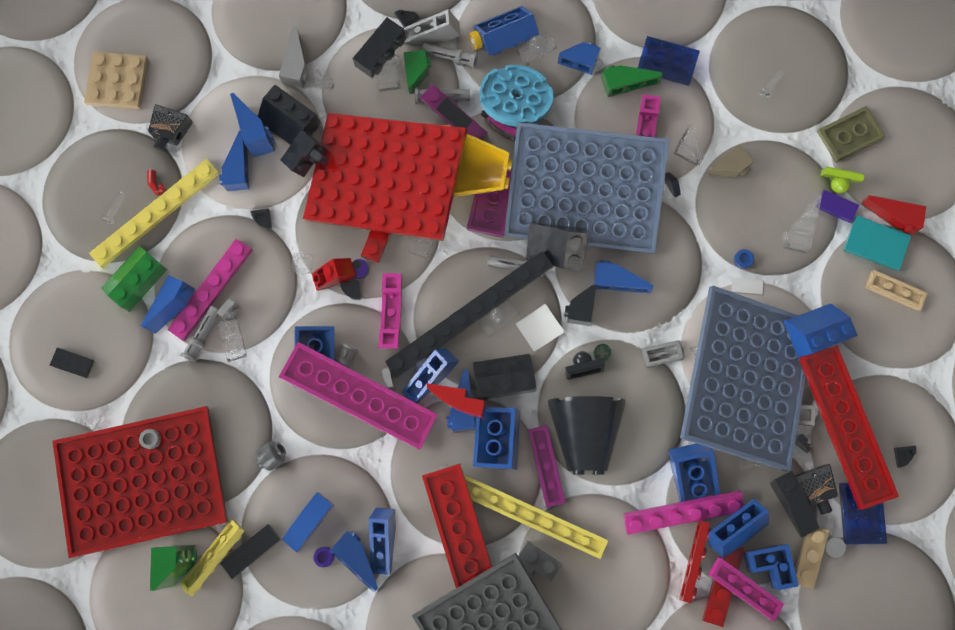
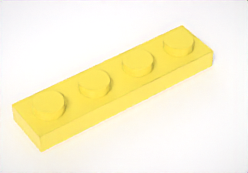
[180,519,244,596]

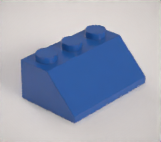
[473,6,539,55]
[784,304,858,358]
[294,326,335,388]
[473,407,520,470]

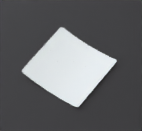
[516,304,564,351]

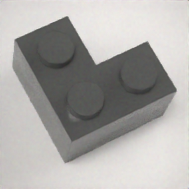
[518,540,562,581]

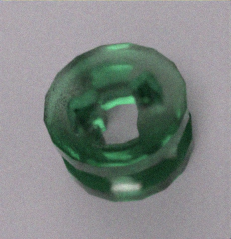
[593,344,611,362]

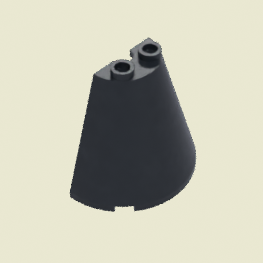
[548,396,626,475]

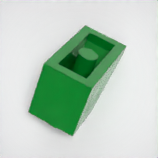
[403,50,431,94]

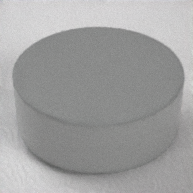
[139,429,161,449]
[824,537,846,558]

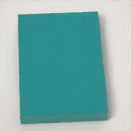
[843,215,911,271]

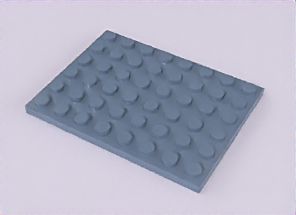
[504,122,670,253]
[680,285,806,472]

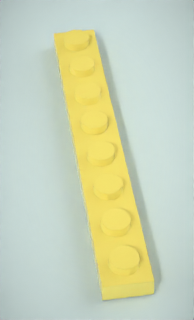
[89,158,219,268]
[464,475,608,559]

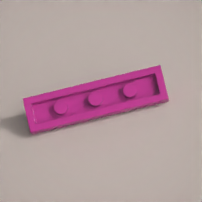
[708,558,784,622]

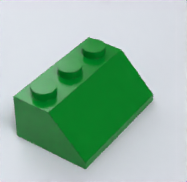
[101,246,168,312]
[150,545,197,591]

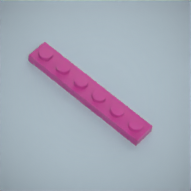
[167,239,253,342]
[623,490,744,535]

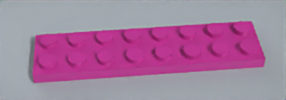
[278,342,438,450]

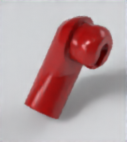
[147,169,167,195]

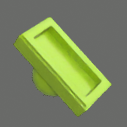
[820,167,865,193]

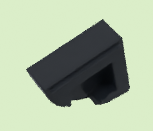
[395,10,420,27]
[665,172,681,197]
[250,208,272,228]
[340,280,361,300]
[795,434,812,453]
[894,446,916,468]

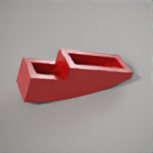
[426,383,486,419]

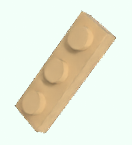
[795,527,830,589]

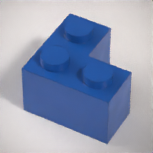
[743,544,799,590]

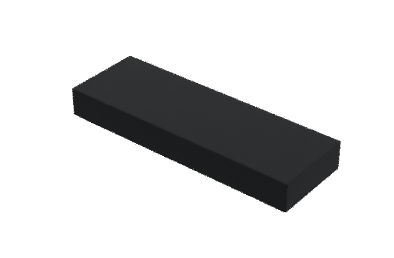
[220,524,281,579]

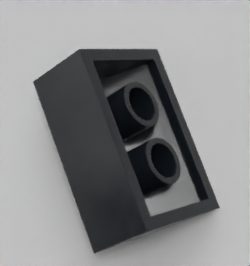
[257,84,322,145]
[473,354,537,400]

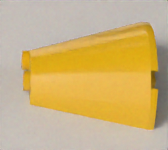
[445,125,513,197]

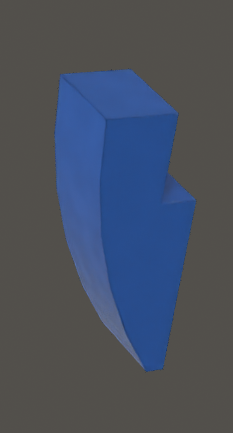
[282,492,334,552]

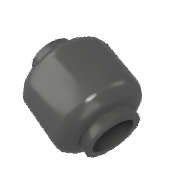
[256,441,286,471]

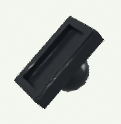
[565,351,605,380]

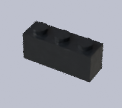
[352,17,406,78]

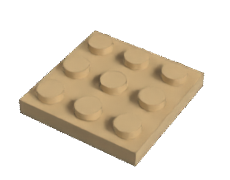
[84,52,148,109]

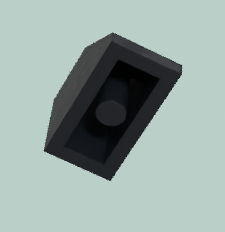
[564,285,596,326]

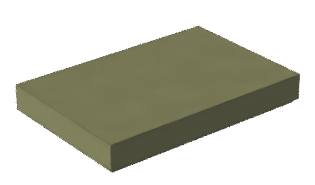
[817,106,886,163]

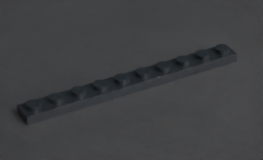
[385,251,553,378]

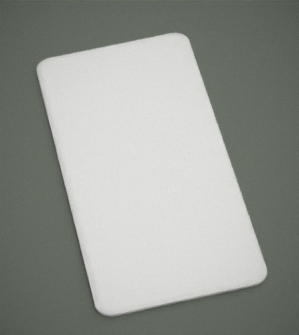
[731,278,764,295]

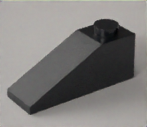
[770,471,819,538]

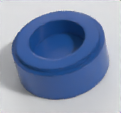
[734,249,754,269]

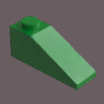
[601,65,663,97]

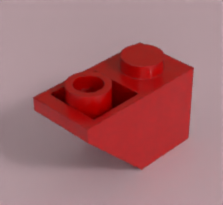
[311,258,356,291]

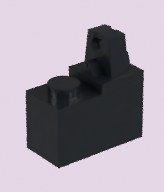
[280,130,329,177]

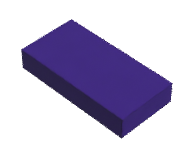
[815,190,859,223]

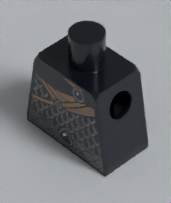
[148,104,193,152]
[795,464,838,515]

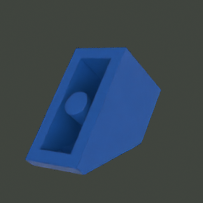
[558,42,601,75]

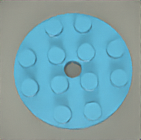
[479,65,553,127]

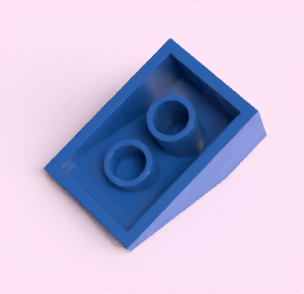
[230,93,276,158]
[668,443,720,502]

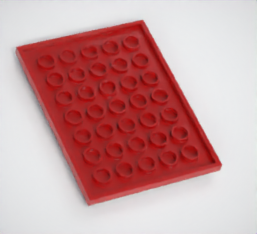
[303,113,468,241]
[52,406,228,558]

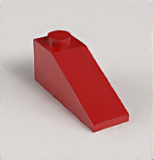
[862,195,926,234]

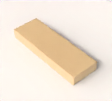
[865,270,928,311]

